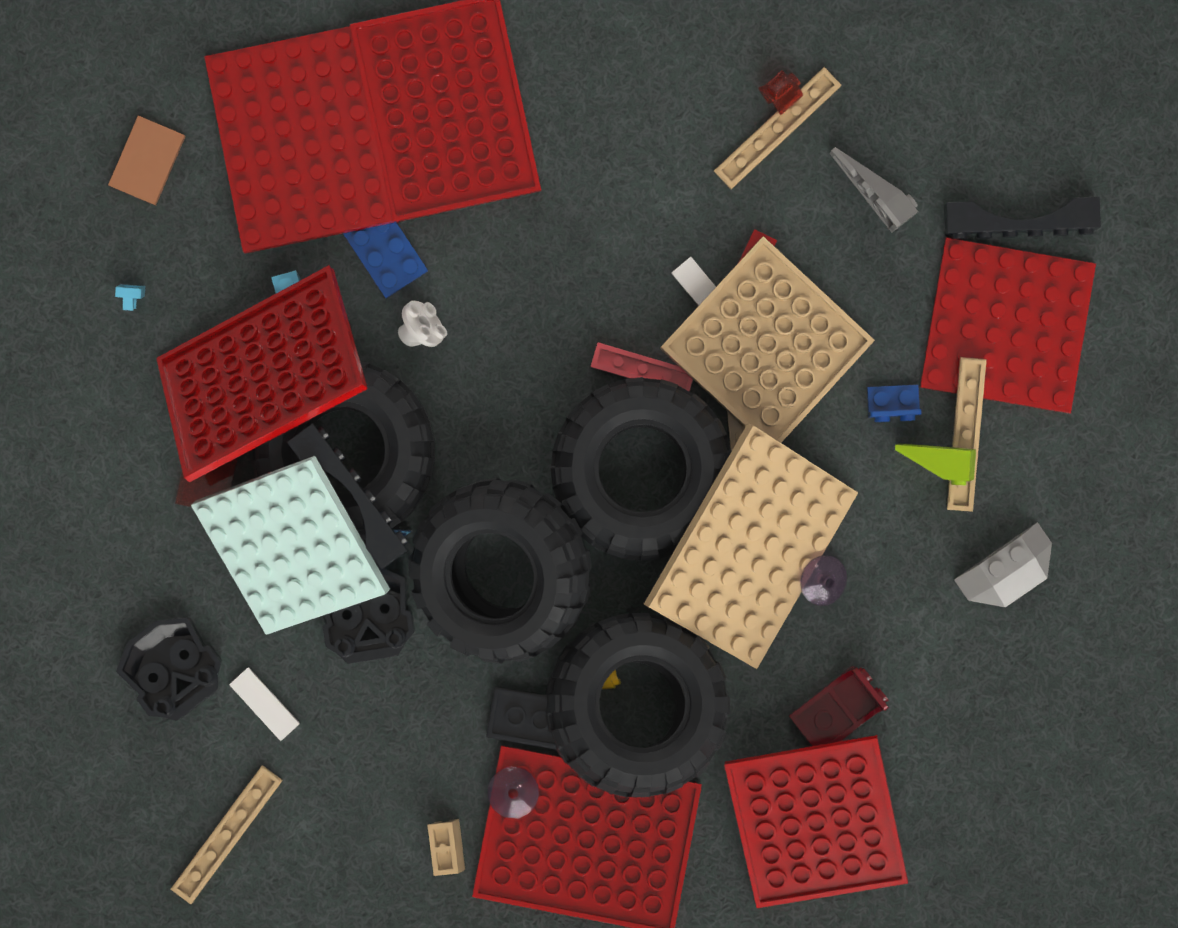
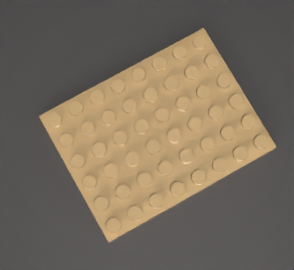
[644,423,858,669]

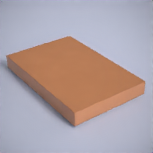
[108,116,186,206]

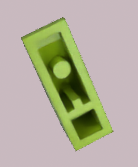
[895,444,976,485]

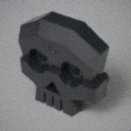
[323,566,415,664]
[116,618,222,721]

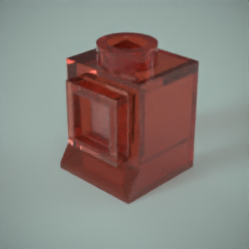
[758,70,803,115]

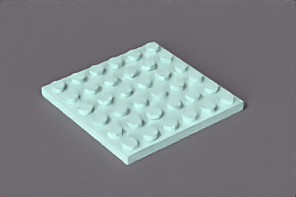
[191,456,390,635]

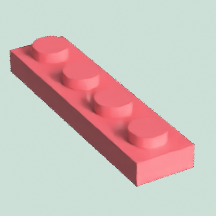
[591,343,693,391]

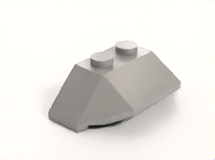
[954,522,1052,607]

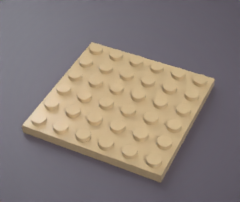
[660,236,875,443]

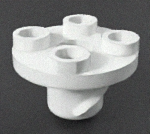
[398,301,447,347]

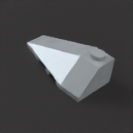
[829,147,918,233]

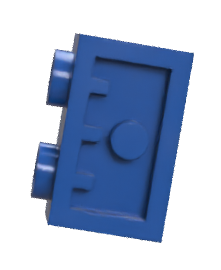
[867,385,921,422]

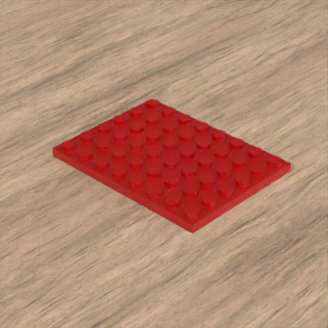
[350,0,541,223]
[204,26,393,254]
[156,265,368,482]
[472,745,702,928]

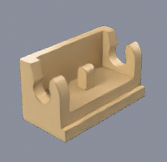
[428,819,465,876]

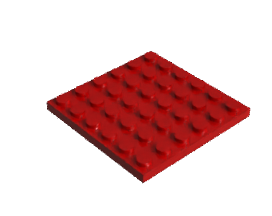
[920,238,1096,414]
[724,735,908,908]

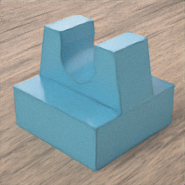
[115,284,145,311]

